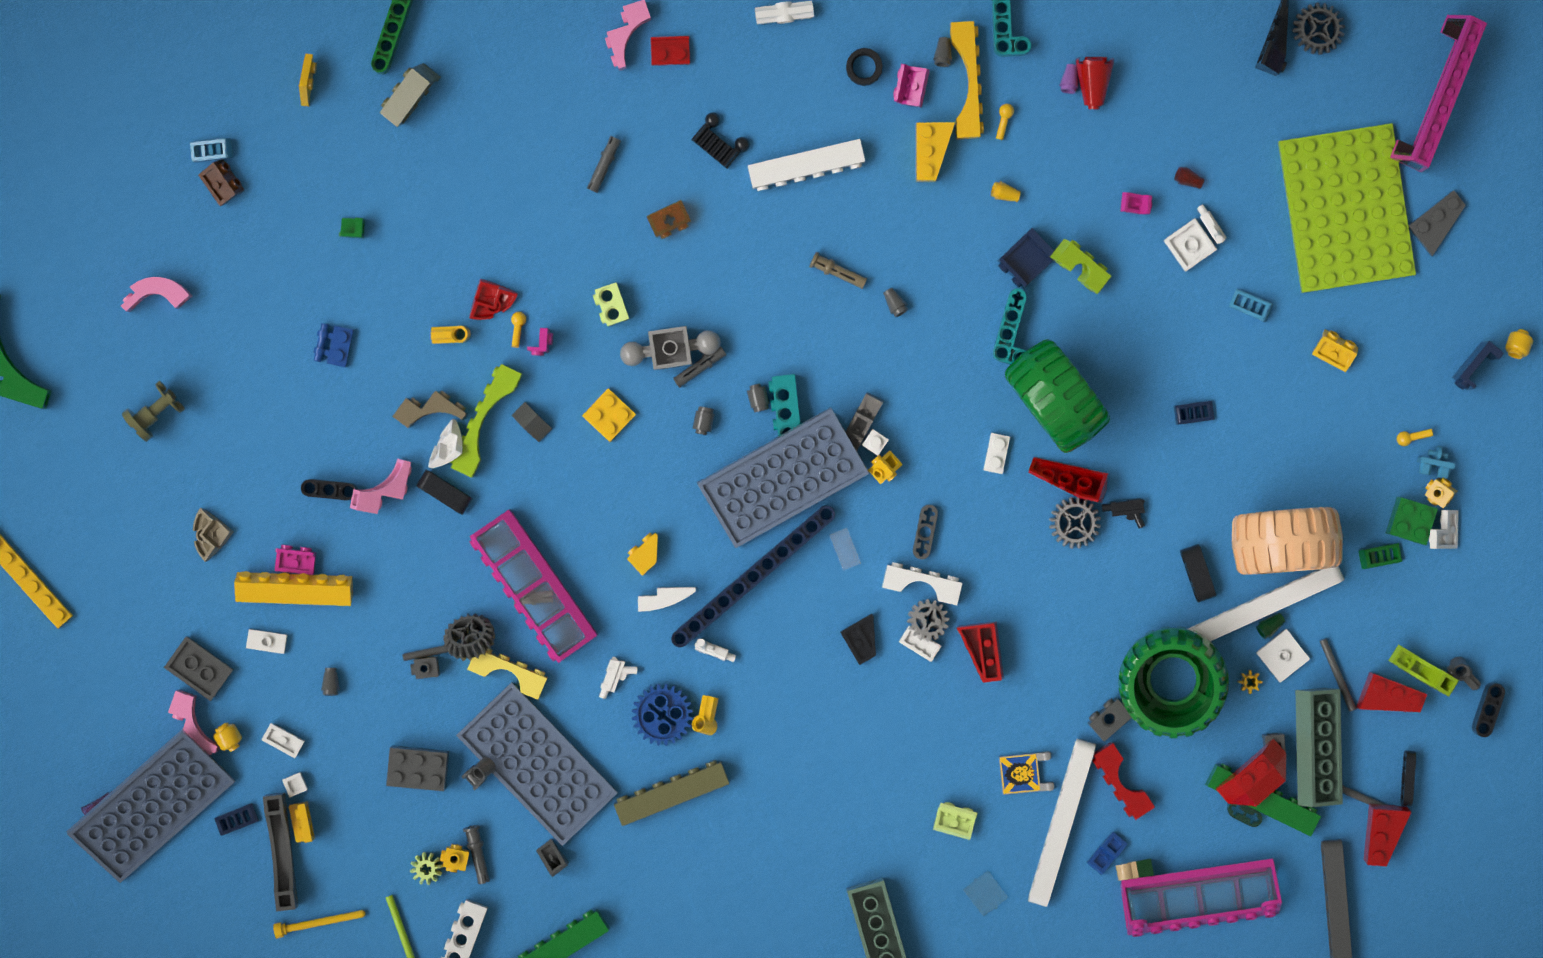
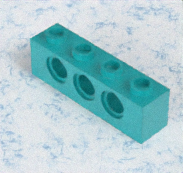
[768,374,800,437]

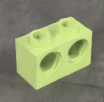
[593,282,629,327]

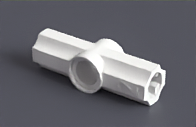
[755,1,814,25]

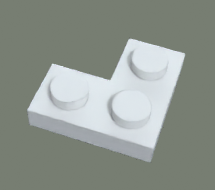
[1429,510,1458,549]

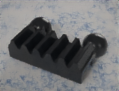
[691,112,750,169]

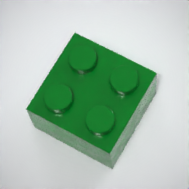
[1386,497,1438,545]

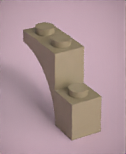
[392,390,468,428]

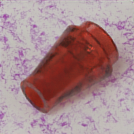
[1174,166,1204,189]

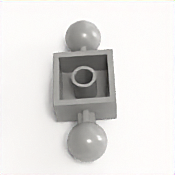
[620,326,721,370]

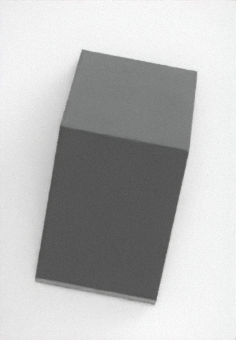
[511,402,552,442]
[536,839,569,877]

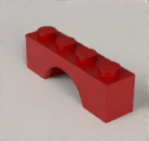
[1092,742,1155,820]

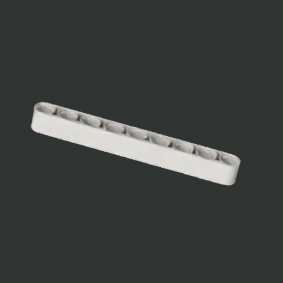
[1187,566,1345,641]
[1028,739,1096,907]

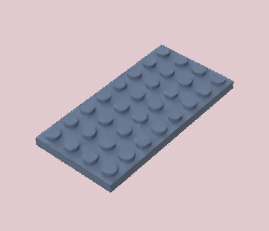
[697,407,869,548]
[456,682,618,846]
[67,729,235,883]

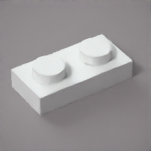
[983,433,1010,474]
[262,723,305,758]

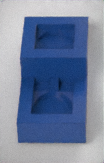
[1086,832,1127,875]

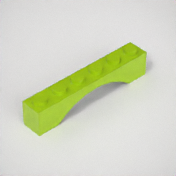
[450,364,523,478]

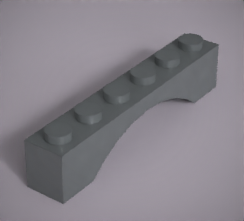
[263,792,299,912]

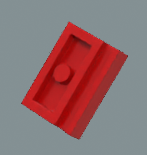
[651,36,690,66]

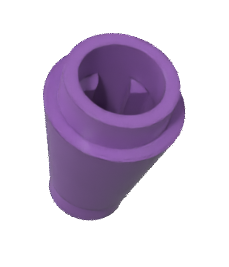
[1059,64,1078,94]

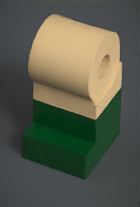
[1116,859,1154,881]

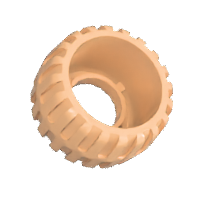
[1232,507,1343,575]

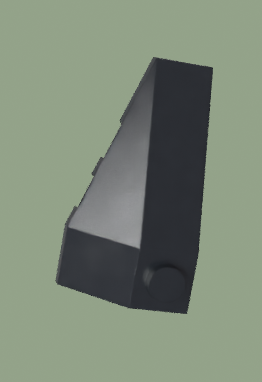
[1255,0,1289,76]

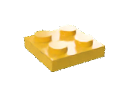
[582,388,636,442]

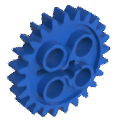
[631,683,693,746]

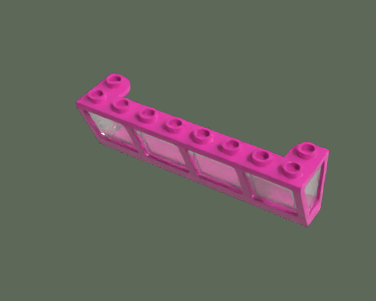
[469,509,598,663]

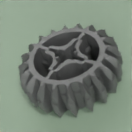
[1292,3,1345,55]
[443,613,495,661]

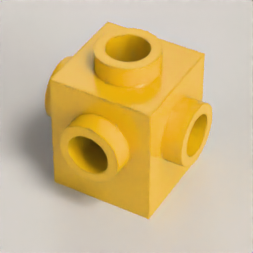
[868,450,903,484]
[1425,478,1458,508]
[440,844,469,873]

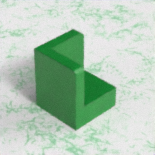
[339,218,365,239]

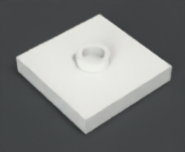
[1163,218,1217,272]
[1256,629,1310,683]

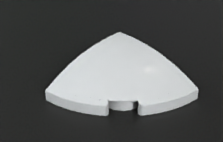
[428,419,462,469]

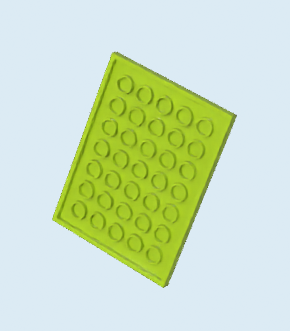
[1278,123,1416,293]

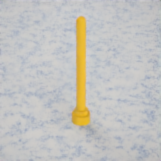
[273,910,366,939]

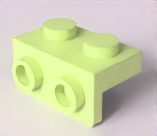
[933,802,978,840]

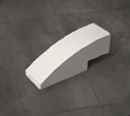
[638,587,696,612]

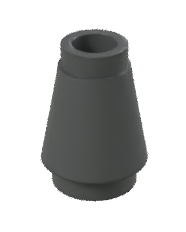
[933,37,952,67]
[883,288,908,317]
[321,668,340,696]

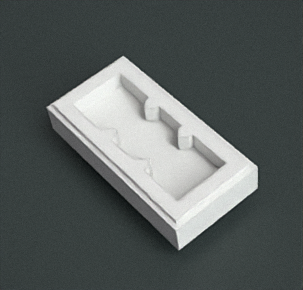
[899,626,941,662]
[246,629,288,654]

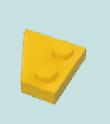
[299,53,317,107]

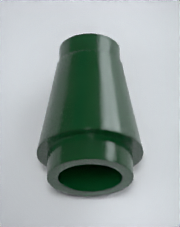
[1256,613,1286,639]

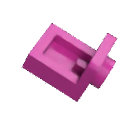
[1120,192,1152,215]

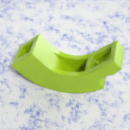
[1388,644,1459,697]

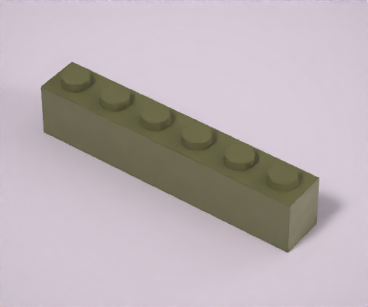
[614,760,730,826]

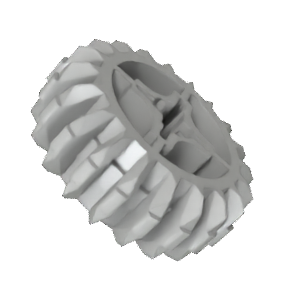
[1049,497,1101,549]

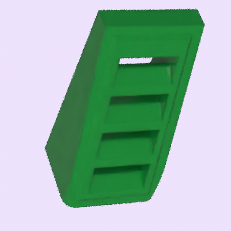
[1358,543,1402,569]

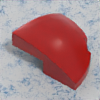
[469,279,518,320]

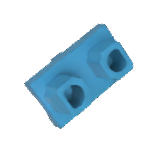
[1417,446,1455,479]

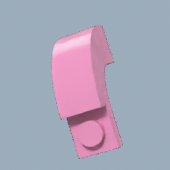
[121,277,192,312]

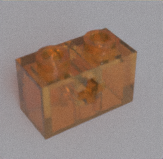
[647,200,691,240]

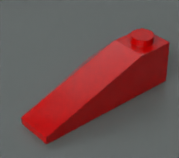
[1029,457,1108,503]

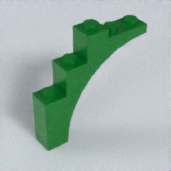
[0,295,52,409]

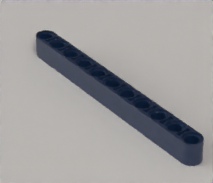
[671,505,835,648]

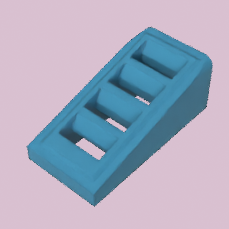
[190,138,233,162]
[1229,289,1273,322]

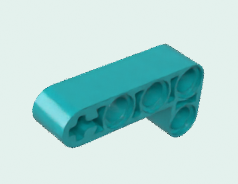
[992,0,1031,57]
[992,289,1026,365]

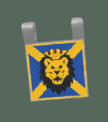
[999,751,1054,795]

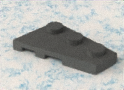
[1408,190,1466,256]

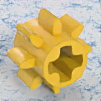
[1237,670,1262,694]

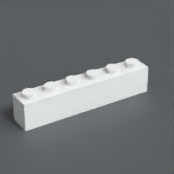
[748,139,865,191]

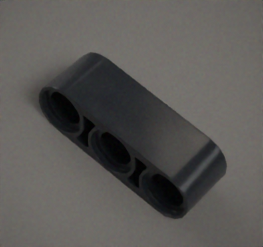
[416,469,473,515]
[301,479,358,500]
[1180,544,1216,602]
[1472,682,1505,737]

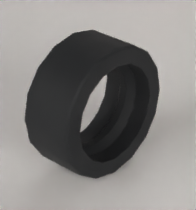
[846,48,883,86]

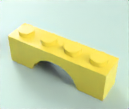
[467,649,548,700]

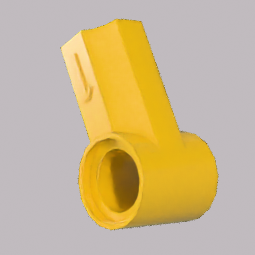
[431,326,471,344]
[692,695,719,736]

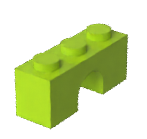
[1050,239,1111,294]

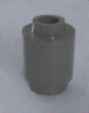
[747,383,770,413]
[692,406,715,435]

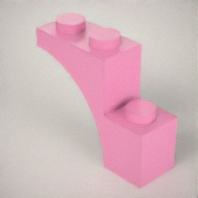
[605,0,651,71]
[350,459,412,514]
[168,690,219,755]

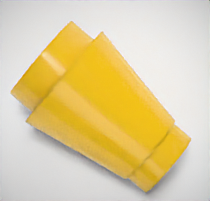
[991,181,1021,202]

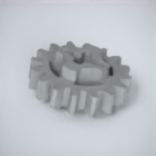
[907,599,949,642]

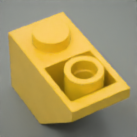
[627,532,658,575]

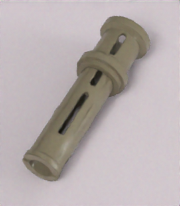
[809,252,867,289]

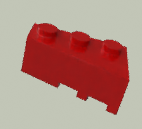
[957,621,1004,683]
[1364,804,1411,867]

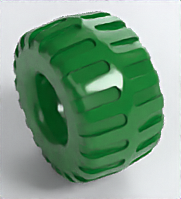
[1005,339,1110,453]
[1118,626,1229,739]

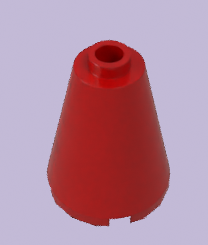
[1076,57,1114,109]

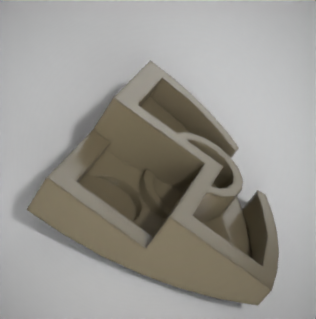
[193,508,233,562]

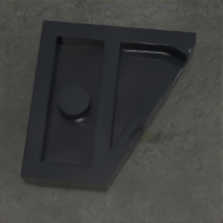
[840,613,876,665]

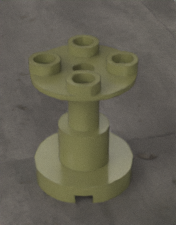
[122,380,185,442]

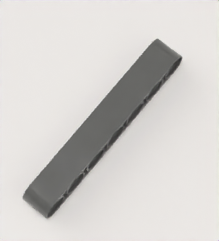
[1321,839,1352,958]

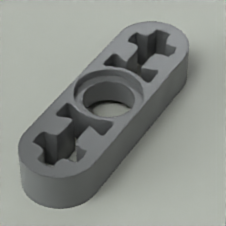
[913,505,938,560]

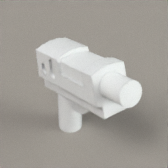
[1197,204,1226,244]
[694,639,736,662]
[599,657,638,699]

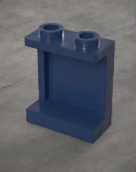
[998,228,1054,288]
[1452,341,1504,390]

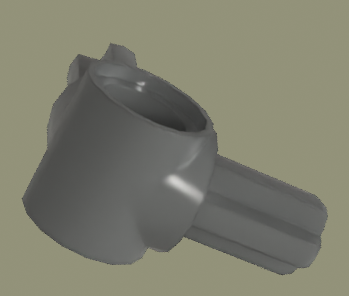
[1446,657,1481,690]

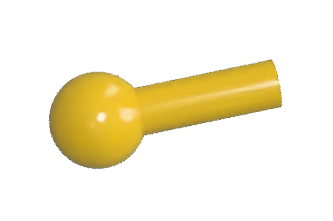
[996,103,1014,140]
[511,312,526,348]
[1396,429,1433,446]

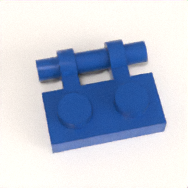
[313,323,354,367]

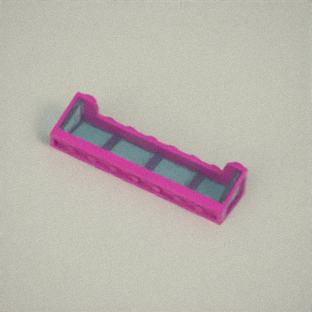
[1120,859,1282,937]

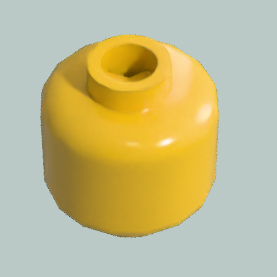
[1505,329,1533,359]
[213,722,242,752]

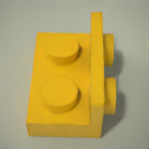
[1312,329,1358,372]
[289,801,315,843]

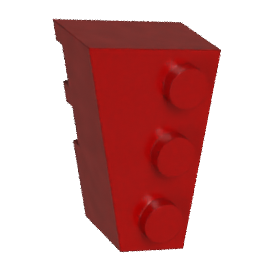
[1356,672,1427,712]

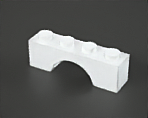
[882,562,962,605]

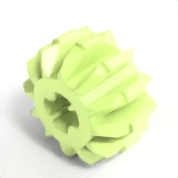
[410,852,443,885]

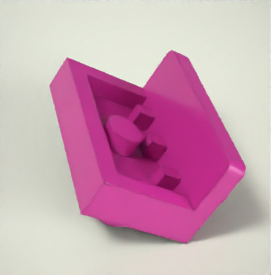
[893,64,930,108]
[527,328,553,356]
[275,545,316,575]

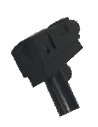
[1101,498,1145,529]

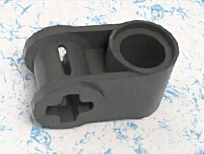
[462,757,496,791]

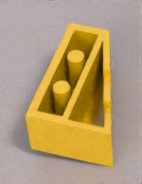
[916,122,955,182]

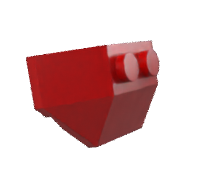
[1216,739,1286,806]

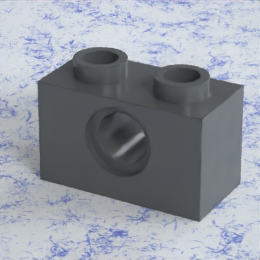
[1088,698,1131,742]

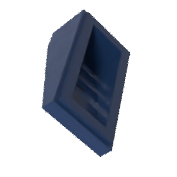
[1174,401,1214,425]
[214,803,259,836]

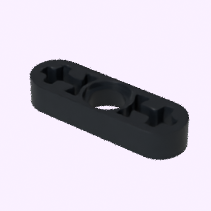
[1400,750,1416,806]

